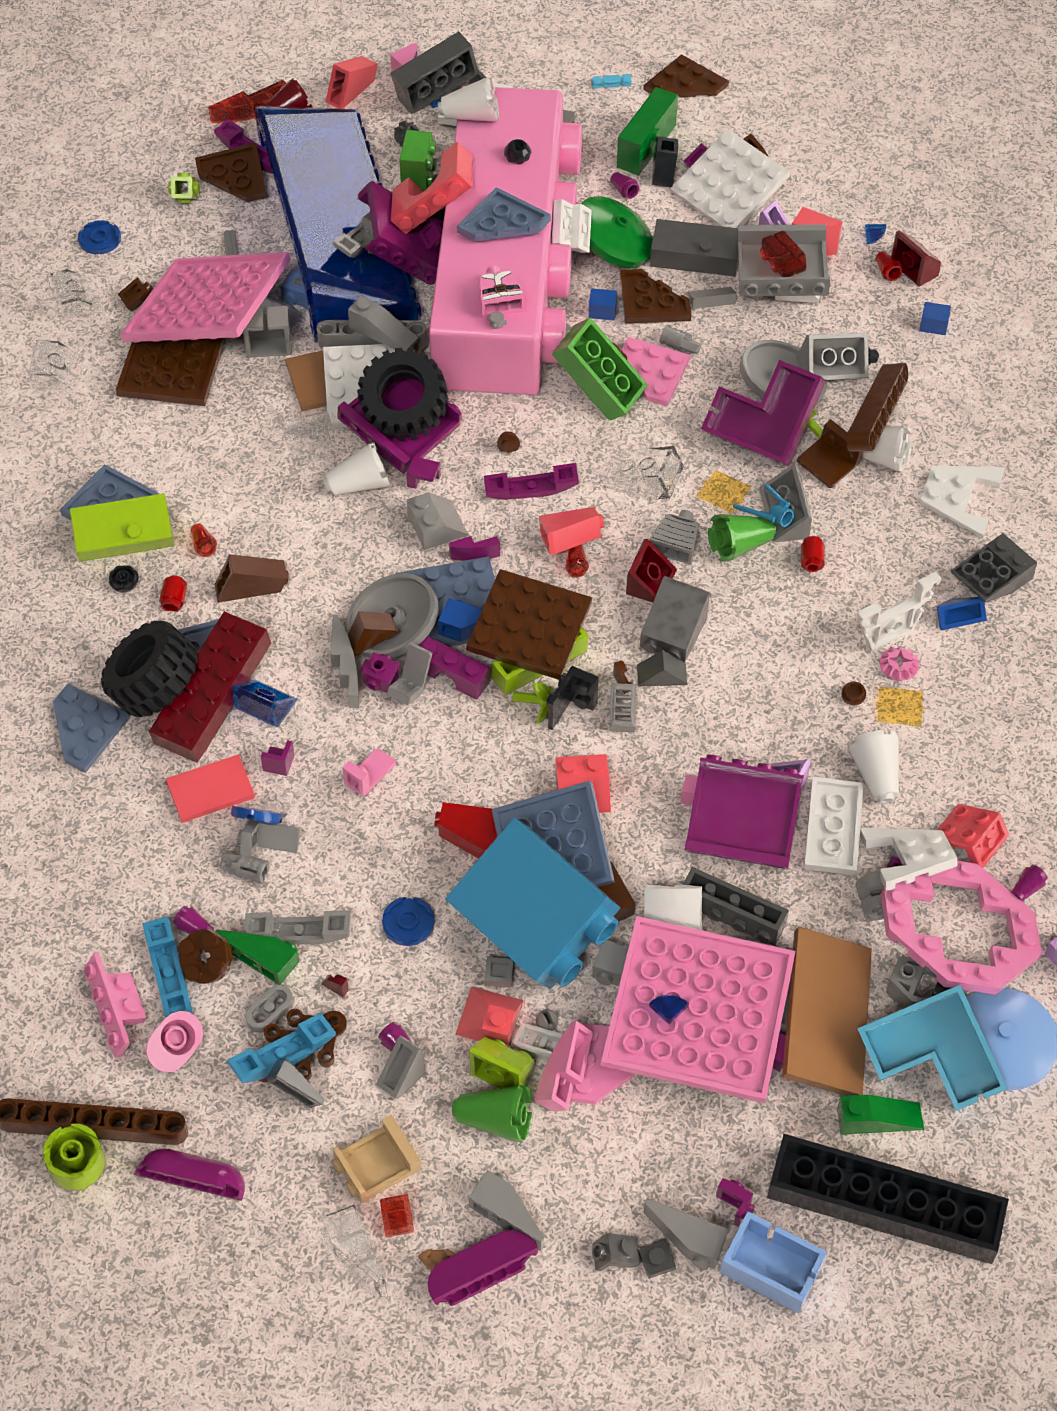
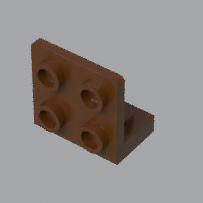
[797,419,864,488]

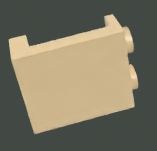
[331,1114,421,1203]

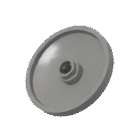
[740,340,827,406]
[345,573,439,658]

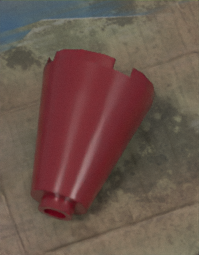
[255,78,315,131]

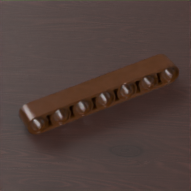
[846,363,909,452]
[0,1098,188,1145]

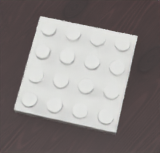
[670,129,790,228]
[323,344,413,428]

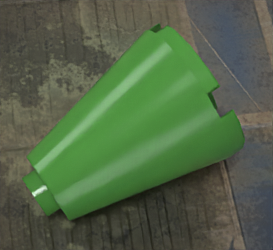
[708,514,776,562]
[452,1085,532,1143]

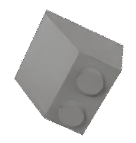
[406,492,468,550]

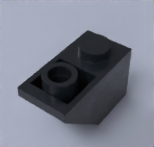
[652,136,678,187]

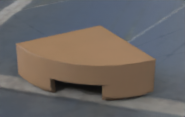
[418,1249,455,1271]

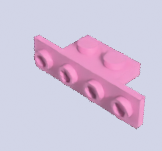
[84,952,146,1057]

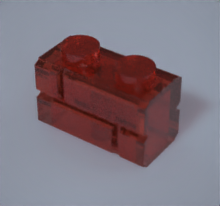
[760,230,806,277]

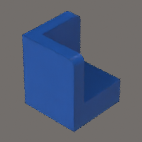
[588,289,617,320]
[919,302,951,335]

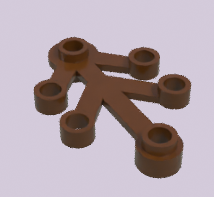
[258,1009,347,1083]

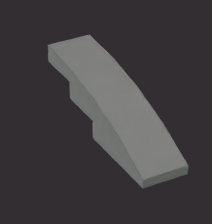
[330,615,359,708]

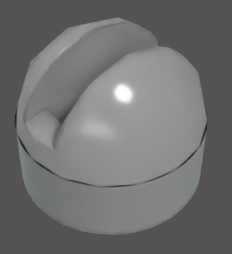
[536,1009,558,1031]

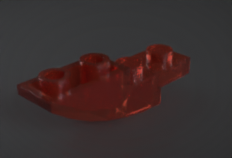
[208,80,286,123]

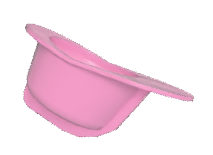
[146,1011,203,1073]

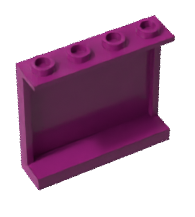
[358,180,440,285]
[337,378,462,474]
[684,754,804,870]

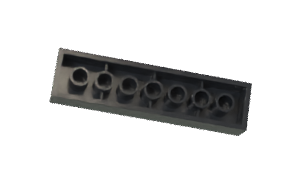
[767,1134,1009,1264]

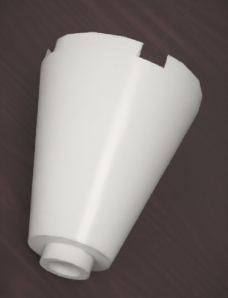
[438,77,499,122]
[862,425,912,472]
[323,442,391,495]
[848,730,899,804]

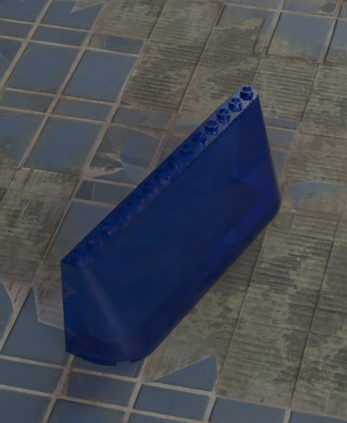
[255,106,421,343]

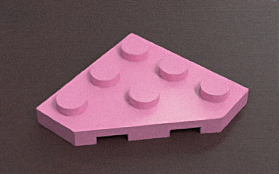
[621,337,691,406]
[570,1023,635,1105]

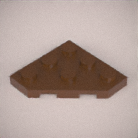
[643,54,729,98]
[195,142,268,202]
[620,269,691,324]

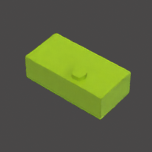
[70,493,174,562]

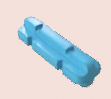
[591,74,631,89]

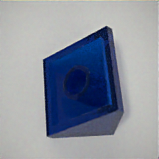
[232,679,298,728]

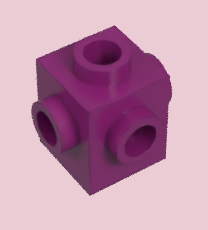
[360,652,401,693]

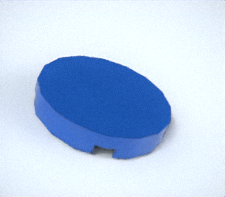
[78,220,121,255]
[231,806,283,824]
[382,897,435,946]

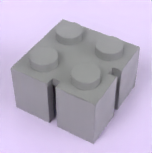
[243,306,292,358]

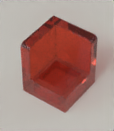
[380,1194,414,1238]

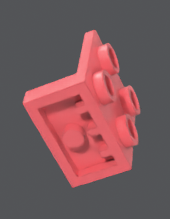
[937,804,1009,868]

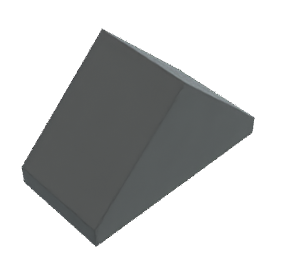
[637,650,688,686]

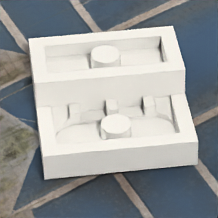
[552,199,592,253]
[644,884,702,930]

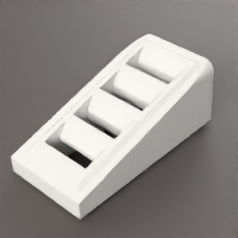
[511,1022,563,1062]

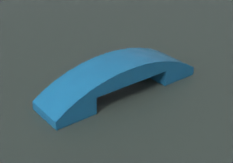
[142,917,193,1017]
[227,1013,336,1083]

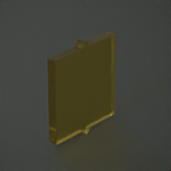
[697,470,751,514]
[876,687,925,726]

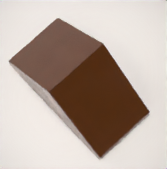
[348,611,398,656]

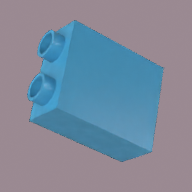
[445,817,621,989]

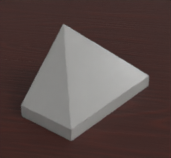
[376,1036,425,1099]

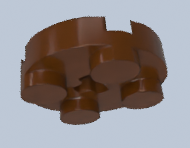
[179,929,232,984]

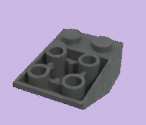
[951,533,1037,602]

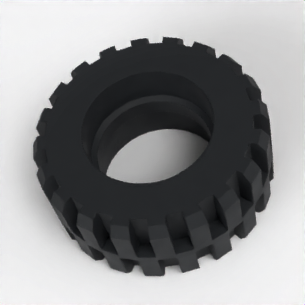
[357,347,449,441]
[101,620,197,717]

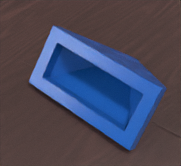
[936,597,987,631]

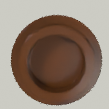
[497,431,520,453]
[841,681,866,705]

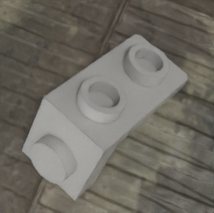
[387,643,432,705]
[237,819,300,856]

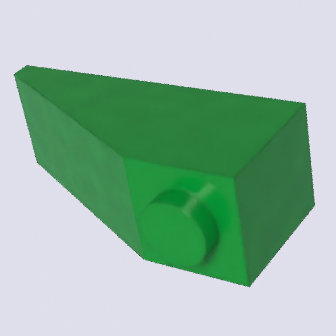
[216,930,299,985]
[837,1095,924,1135]

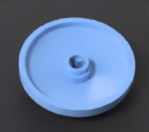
[966,988,1057,1090]

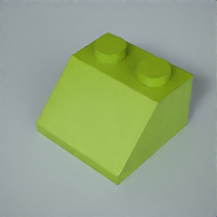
[469,1037,534,1088]

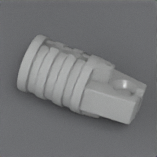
[660,324,702,353]
[220,852,270,884]

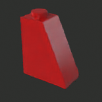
[434,802,497,859]

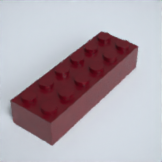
[149,611,272,763]

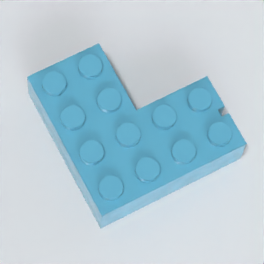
[857,985,1008,1111]

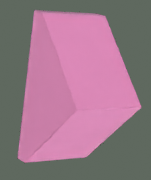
[390,43,418,71]

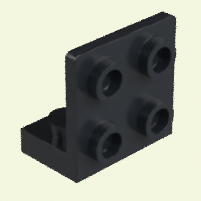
[546,666,599,730]

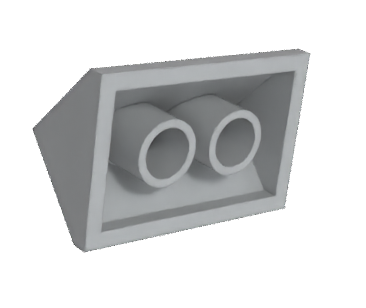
[796,333,869,380]
[759,463,812,543]

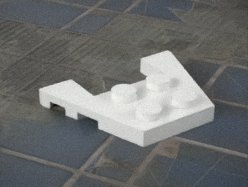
[920,466,1005,539]
[857,571,941,651]
[860,827,957,890]

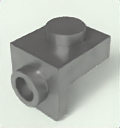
[592,1233,640,1271]

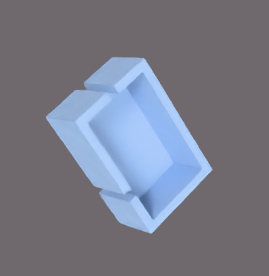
[720,1212,827,1314]

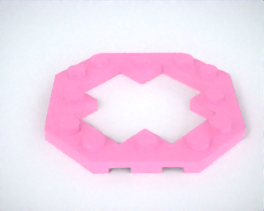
[880,860,1043,995]

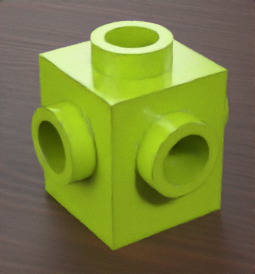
[168,173,200,203]

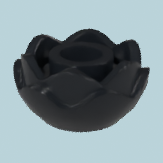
[504,139,532,164]
[109,565,139,593]

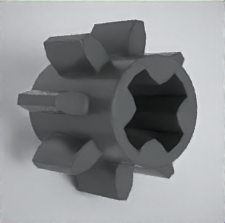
[394,120,419,147]

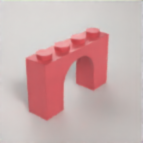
[391,141,472,234]

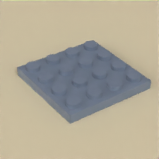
[395,556,495,647]
[492,780,615,887]

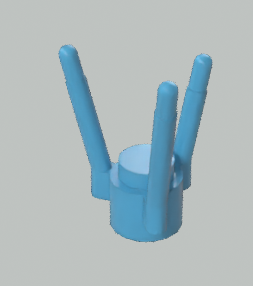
[733,484,794,527]

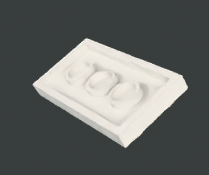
[804,776,864,876]

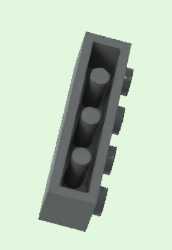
[682,867,789,946]

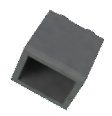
[640,576,710,663]

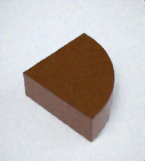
[613,660,632,694]

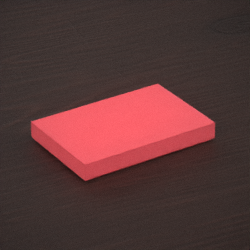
[166,754,255,823]

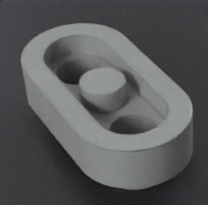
[246,985,293,1033]

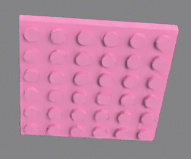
[120,252,291,343]
[601,916,796,1103]

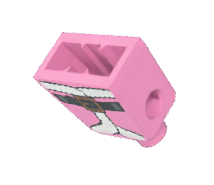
[480,266,525,318]

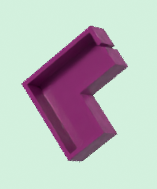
[701,360,826,466]

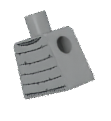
[649,510,699,565]

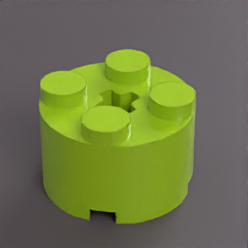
[43,1124,105,1191]

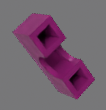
[419,636,490,700]

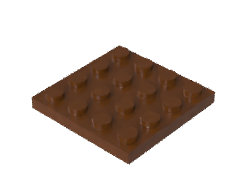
[116,338,225,406]
[466,569,593,680]

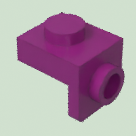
[716,1178,755,1227]

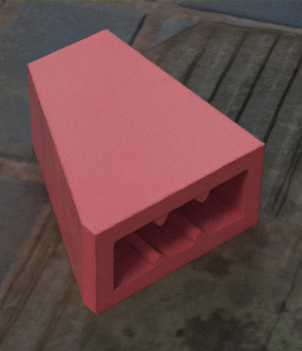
[325,56,378,110]
[539,507,604,555]

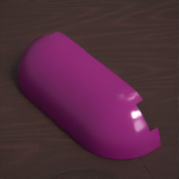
[134,1149,245,1201]
[428,1230,538,1306]

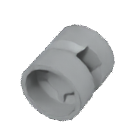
[855,872,884,921]

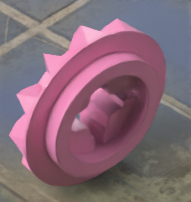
[879,645,920,681]

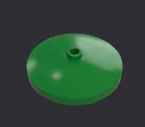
[581,196,653,268]

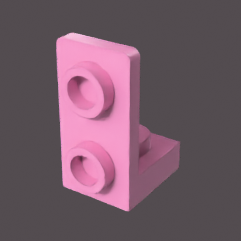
[342,748,396,797]

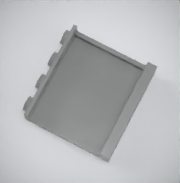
[737,224,830,296]

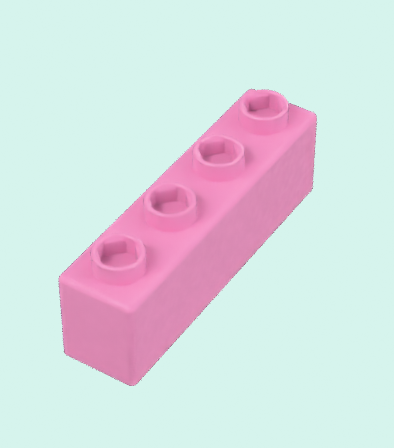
[429,86,582,395]

